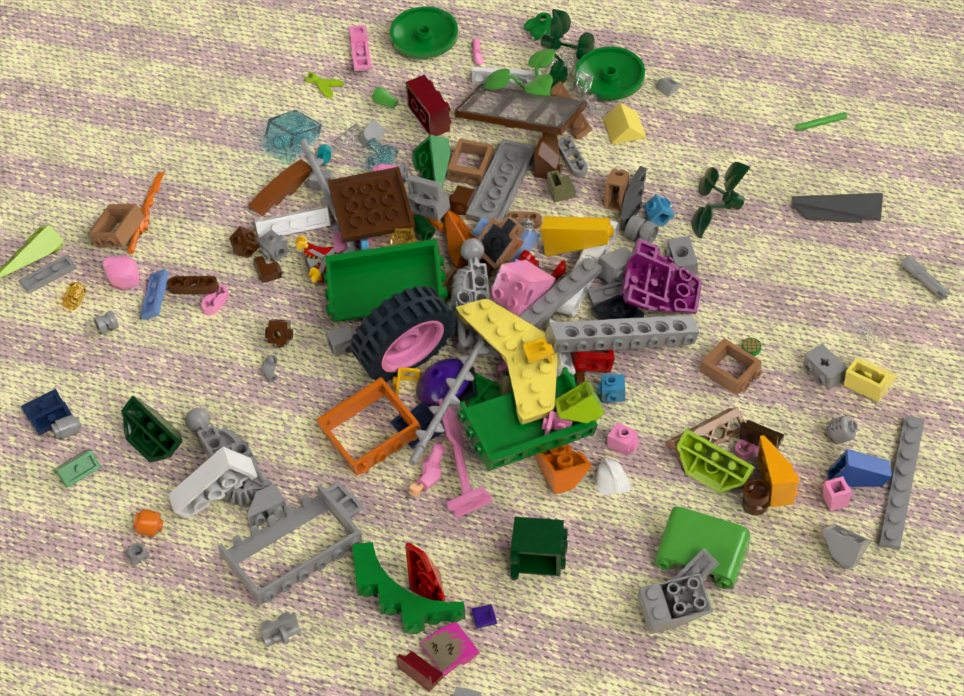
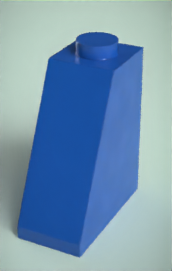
[827,449,892,487]

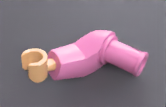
[408,443,446,497]

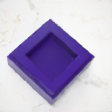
[471,604,497,629]

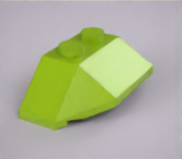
[677,429,755,493]

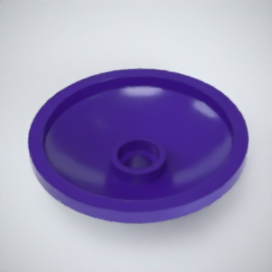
[416,358,469,407]

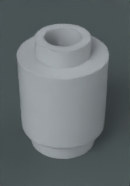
[51,414,82,439]

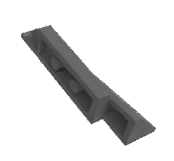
[791,193,883,223]

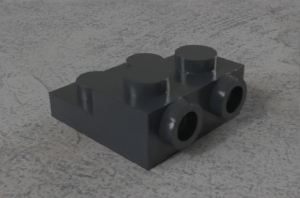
[591,294,644,320]

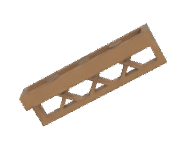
[665,407,745,463]

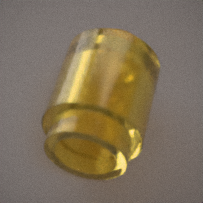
[63,282,87,310]

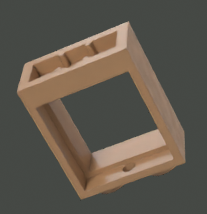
[447,139,494,186]
[87,204,145,248]
[700,338,762,395]

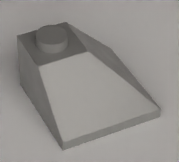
[823,523,871,569]

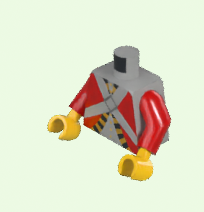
[295,235,336,287]

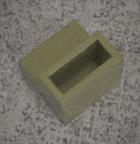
[547,170,576,203]

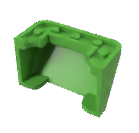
[654,507,750,589]

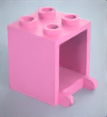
[490,259,555,316]

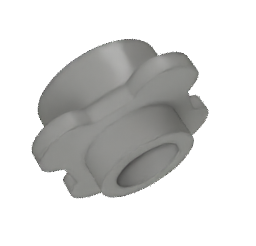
[125,543,150,565]

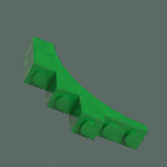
[352,542,466,635]

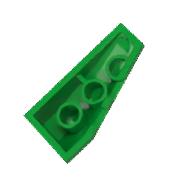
[412,135,451,190]

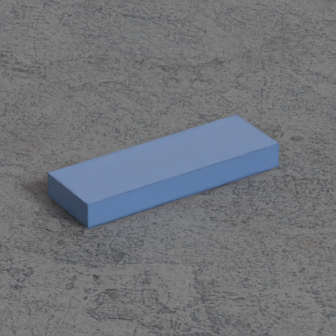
[140,269,169,320]

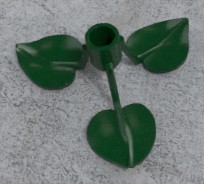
[540,9,595,88]
[692,162,751,239]

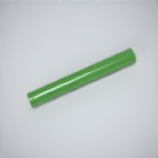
[795,112,847,131]

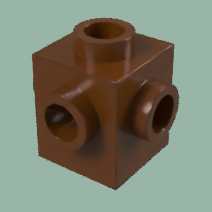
[229,226,260,258]
[265,319,293,348]

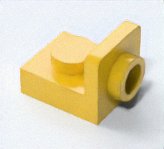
[522,337,554,363]

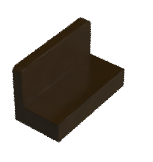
[739,420,784,450]

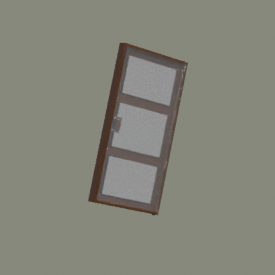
[455,84,587,135]

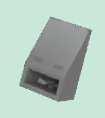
[638,573,713,634]

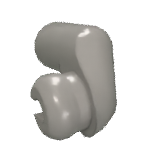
[262,355,278,383]

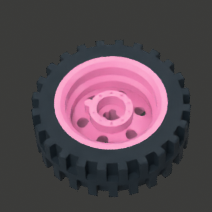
[350,286,456,382]

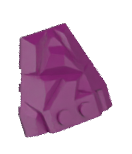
[620,238,702,314]

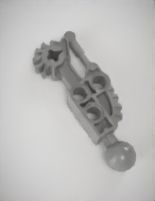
[450,238,490,350]
[185,408,272,507]

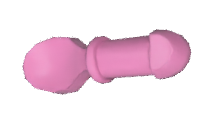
[472,38,484,65]

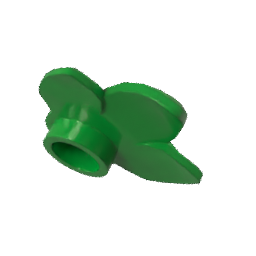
[523,12,552,41]

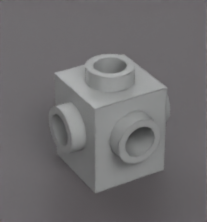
[257,230,289,262]

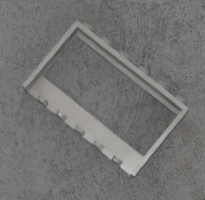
[218,484,363,605]

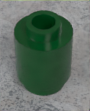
[412,215,435,241]

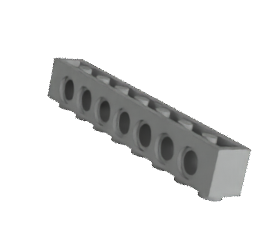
[545,315,700,353]

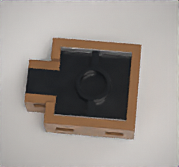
[477,216,525,270]

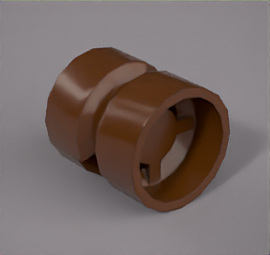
[742,478,770,515]

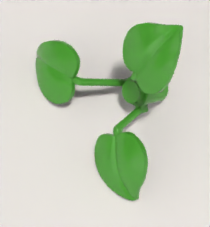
[483,49,555,96]

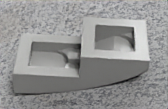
[326,481,364,518]

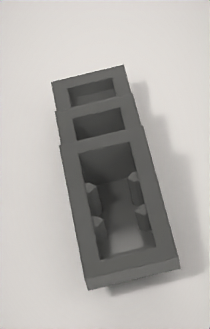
[621,166,646,231]

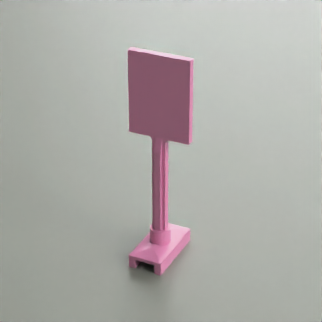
[439,398,493,517]

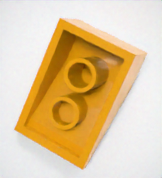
[757,435,799,507]

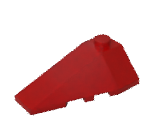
[405,542,445,602]

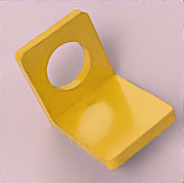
[393,367,420,397]

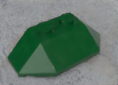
[121,395,182,463]

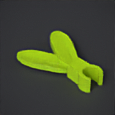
[304,72,344,99]

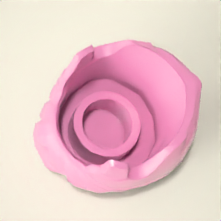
[103,256,139,290]

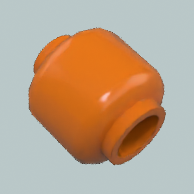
[133,509,164,537]

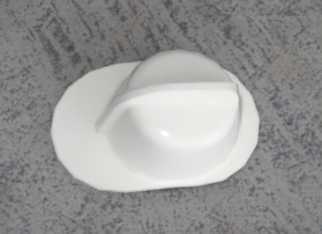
[593,458,631,495]

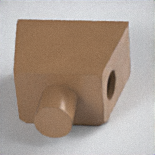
[604,169,630,212]

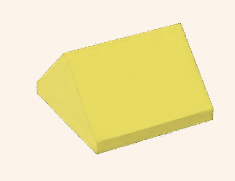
[603,103,646,144]

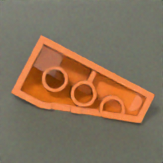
[444,210,478,269]
[534,444,591,494]

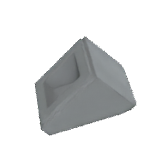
[655,77,682,97]

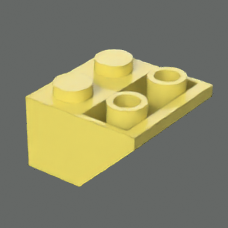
[844,358,897,403]

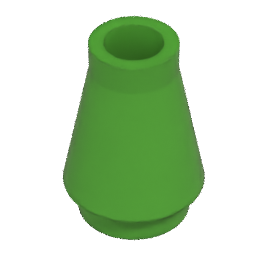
[372,87,399,109]

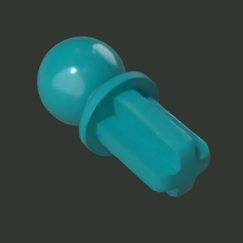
[317,144,332,166]

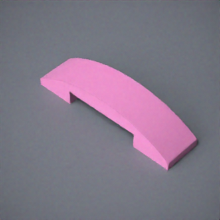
[349,25,372,71]

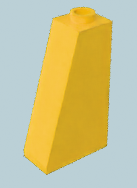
[541,216,614,256]

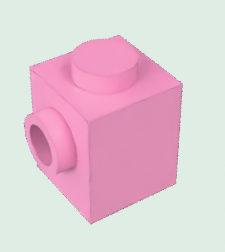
[607,422,639,456]
[822,476,852,511]

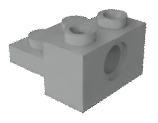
[407,175,450,220]

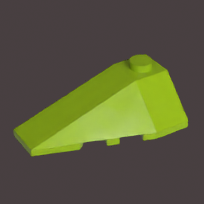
[0,225,64,278]

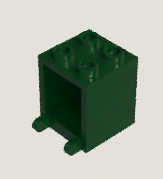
[510,516,568,580]

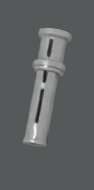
[900,255,950,301]

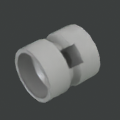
[624,215,659,243]

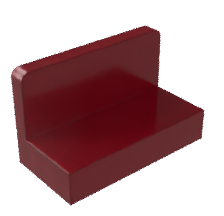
[397,651,444,692]

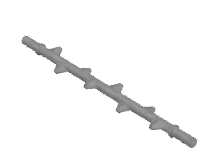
[300,139,358,253]
[408,335,489,466]

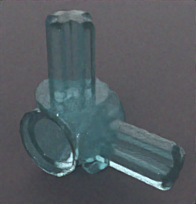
[367,138,398,166]

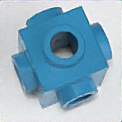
[643,194,675,226]
[597,374,626,403]

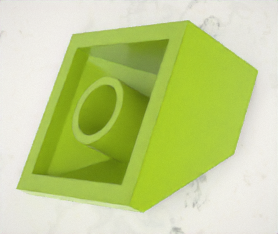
[555,380,605,423]

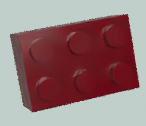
[406,75,451,136]

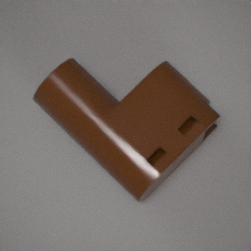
[254,256,282,283]

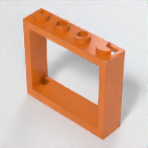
[316,377,421,475]

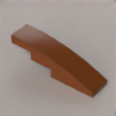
[248,159,313,216]

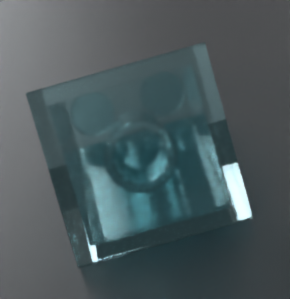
[262,110,322,165]

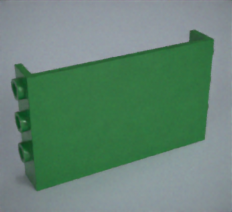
[324,239,448,323]
[457,367,598,471]

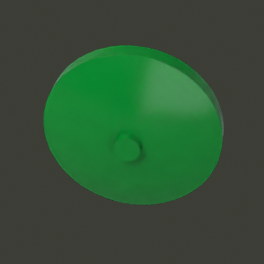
[390,6,458,58]
[575,47,645,100]

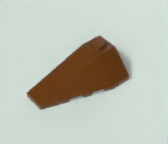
[534,116,562,179]

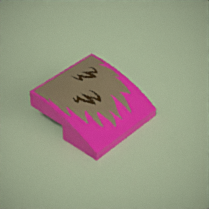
[419,622,480,676]

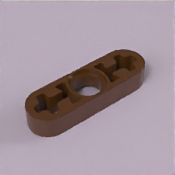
[166,276,219,294]

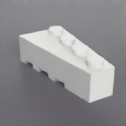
[168,447,257,518]

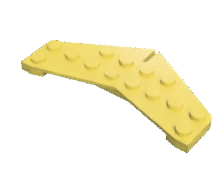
[455,299,558,425]

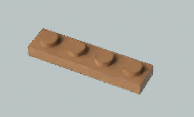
[550,81,593,139]

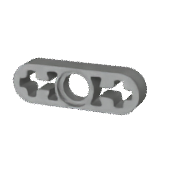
[558,137,587,178]

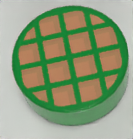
[742,338,761,356]

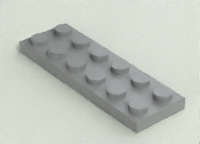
[466,139,536,221]

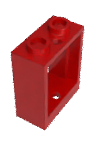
[570,349,615,373]

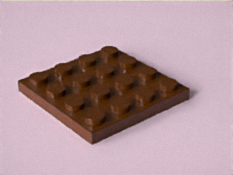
[328,166,415,243]

